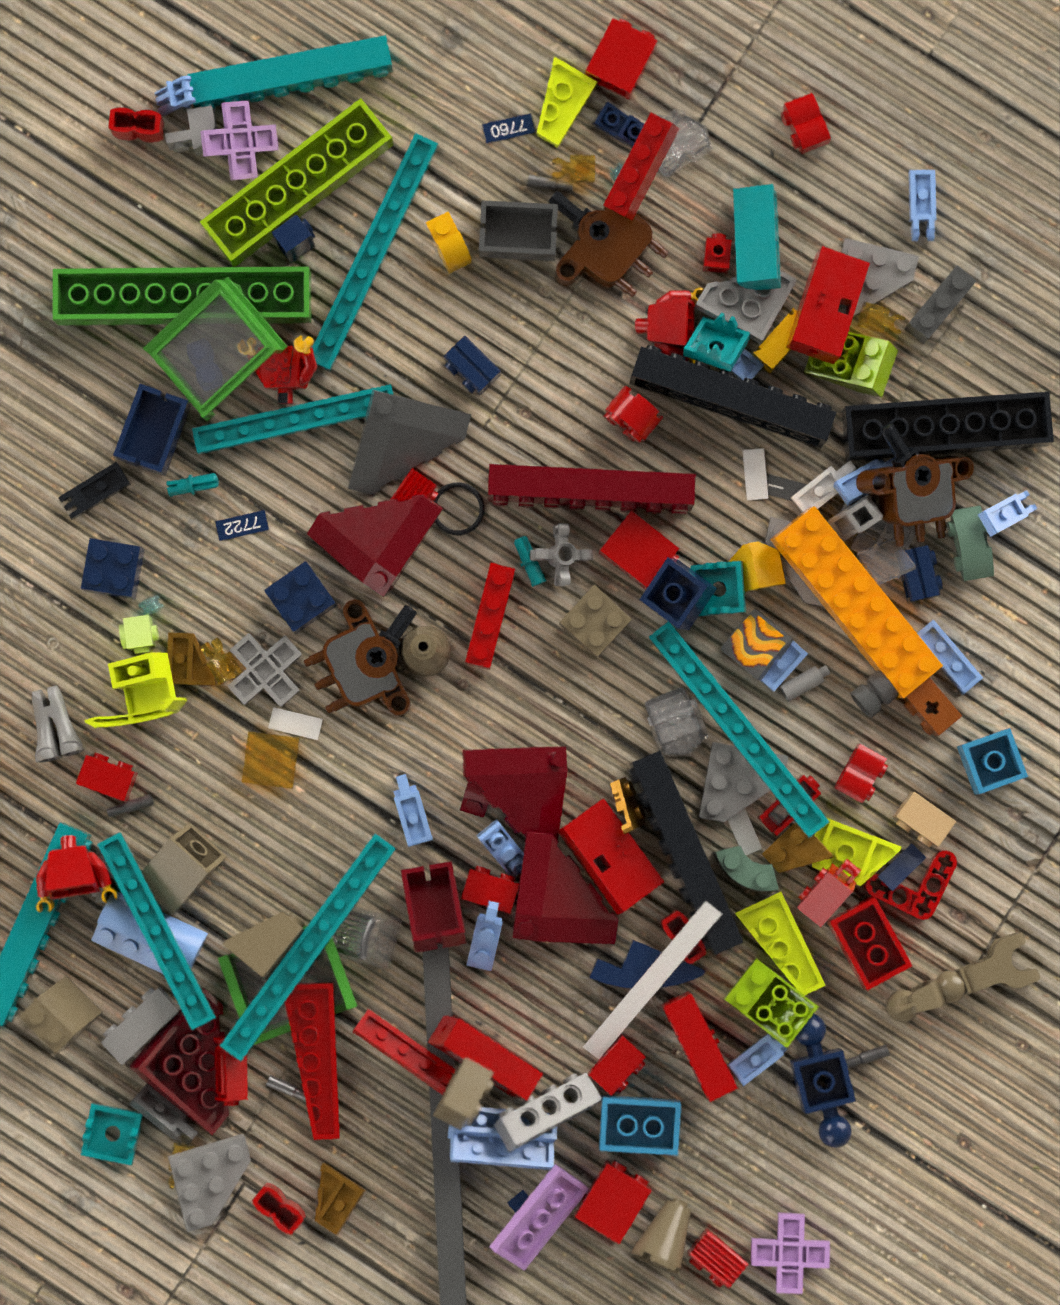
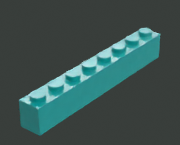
[187,35,393,110]
[0,822,93,1026]

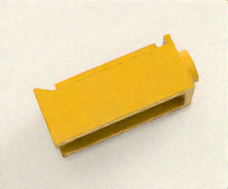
[752,308,797,374]

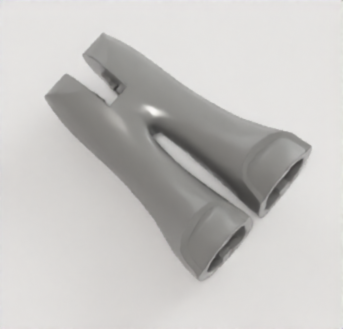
[32,685,84,763]

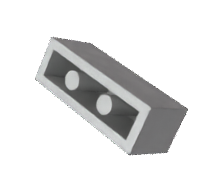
[101,987,181,1065]

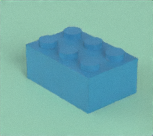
[599,1095,681,1155]

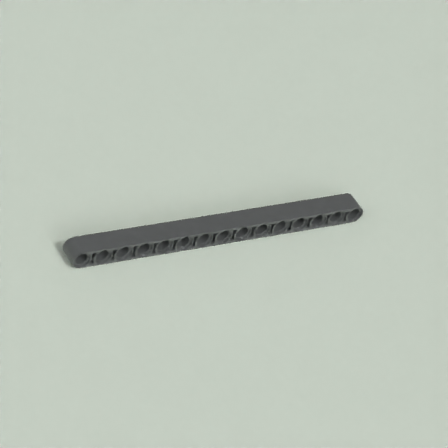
[422,944,467,1305]

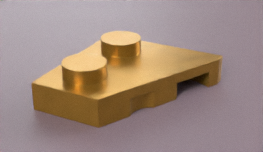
[167,632,216,686]
[610,777,646,834]
[762,822,834,873]
[315,1163,366,1235]

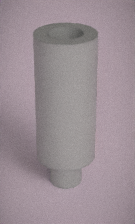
[779,665,830,702]

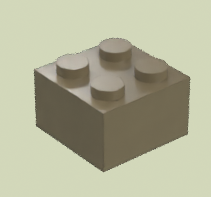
[559,585,632,659]
[433,1057,494,1130]

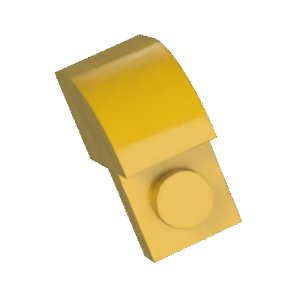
[426,211,472,274]

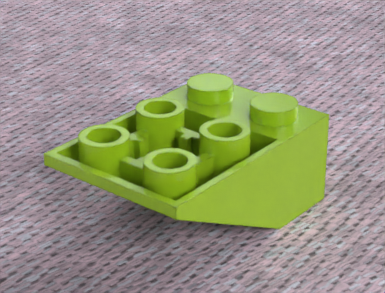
[804,332,898,398]
[724,958,818,1048]

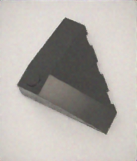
[348,389,471,495]

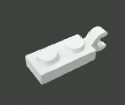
[791,461,857,513]

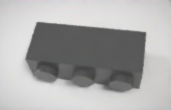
[904,265,976,345]

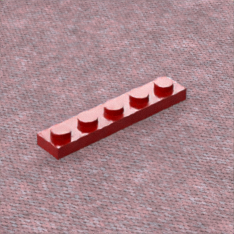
[353,1009,455,1095]

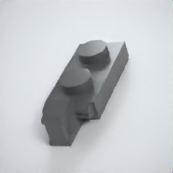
[130,1084,198,1146]

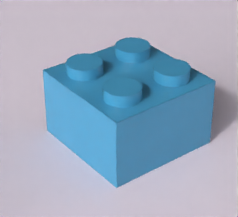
[956,728,1028,795]

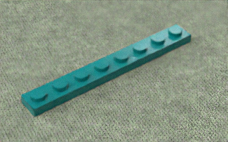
[192,384,393,455]
[97,832,216,1030]

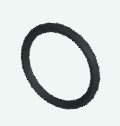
[434,482,485,536]

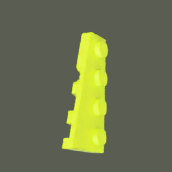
[734,891,826,996]

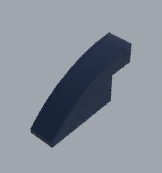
[589,939,705,988]

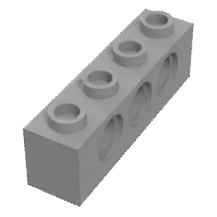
[494,1072,602,1152]

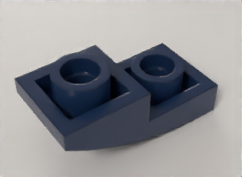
[592,101,644,148]

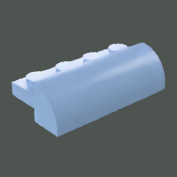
[91,891,208,974]
[448,1107,557,1170]

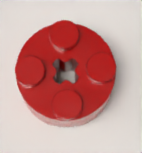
[603,386,664,443]

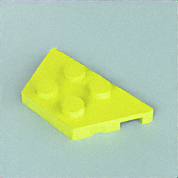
[812,818,901,887]

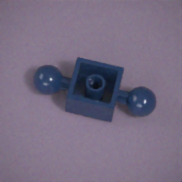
[789,1014,856,1148]

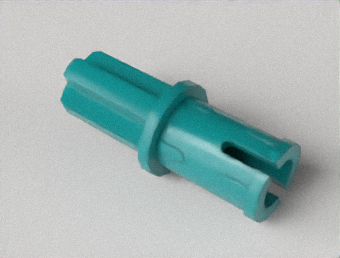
[166,473,219,497]
[514,536,547,587]

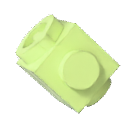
[119,615,159,654]

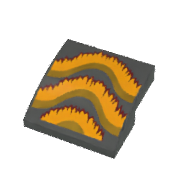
[720,609,794,680]

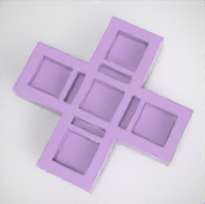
[200,101,278,180]
[750,1212,830,1294]

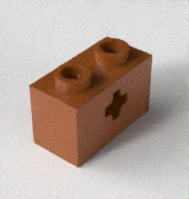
[903,677,962,737]

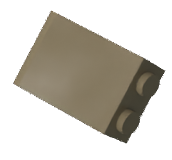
[142,823,227,915]
[222,912,306,980]
[19,976,103,1054]

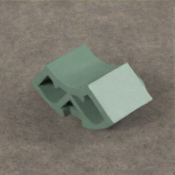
[947,505,994,581]
[713,846,779,891]

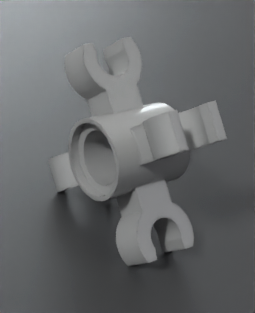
[530,523,593,586]

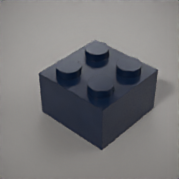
[81,538,144,600]
[639,557,717,630]
[264,561,337,634]

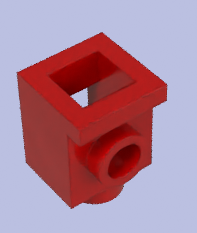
[702,233,732,274]

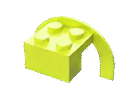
[84,652,187,728]

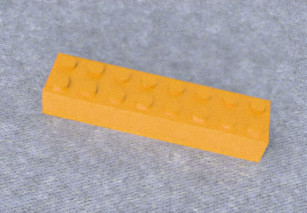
[770,506,943,698]

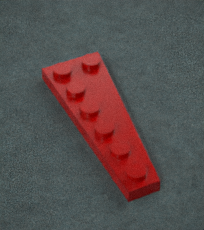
[285,982,340,1140]

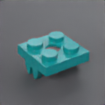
[683,312,750,372]
[690,561,746,617]
[81,1103,143,1166]

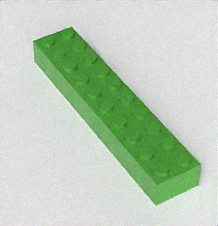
[53,267,311,325]

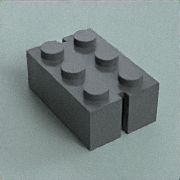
[479,200,558,261]

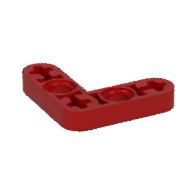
[864,850,957,920]

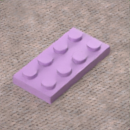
[489,1164,589,1271]

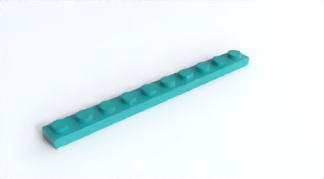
[312,133,439,371]
[649,621,830,838]
[220,833,396,1061]

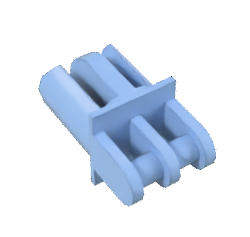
[154,76,196,116]

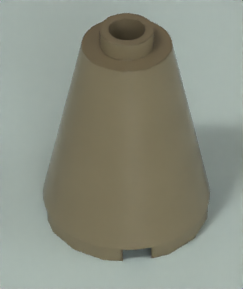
[400,626,451,677]
[631,1198,691,1275]

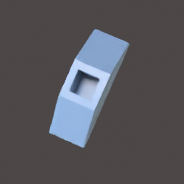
[477,819,524,877]

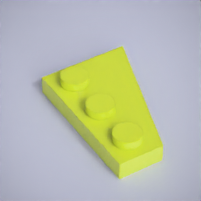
[537,56,597,148]

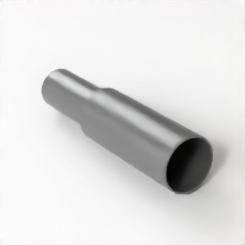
[527,175,573,192]
[107,794,154,818]
[846,1045,890,1068]
[266,1075,306,1101]

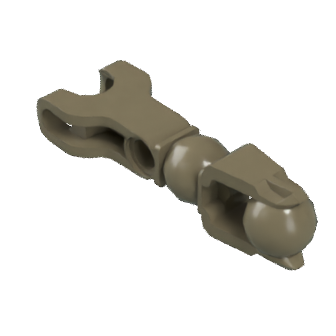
[886,932,1040,1023]

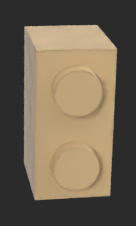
[893,792,956,848]

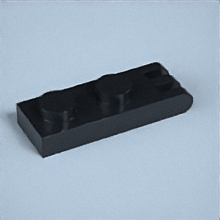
[58,462,131,520]

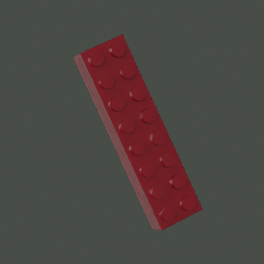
[488,464,696,515]

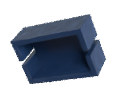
[113,384,192,477]

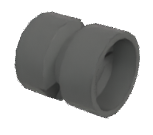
[850,671,899,719]

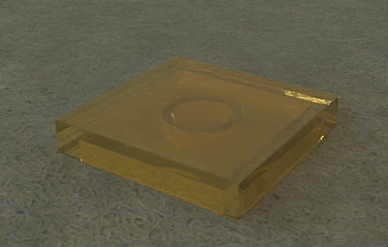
[242,732,300,789]

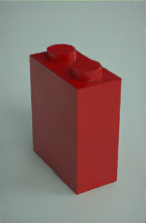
[585,18,658,100]
[599,511,680,590]
[574,1160,652,1245]

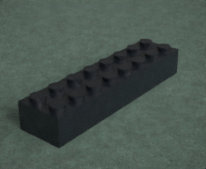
[629,345,837,449]
[842,391,1054,461]
[627,750,744,955]

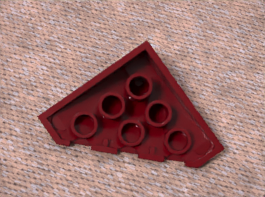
[307,494,444,597]
[462,746,567,845]
[512,830,619,944]
[129,988,229,1136]

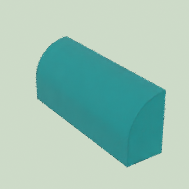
[733,184,781,290]

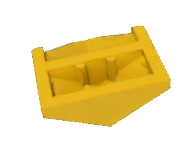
[729,541,786,593]

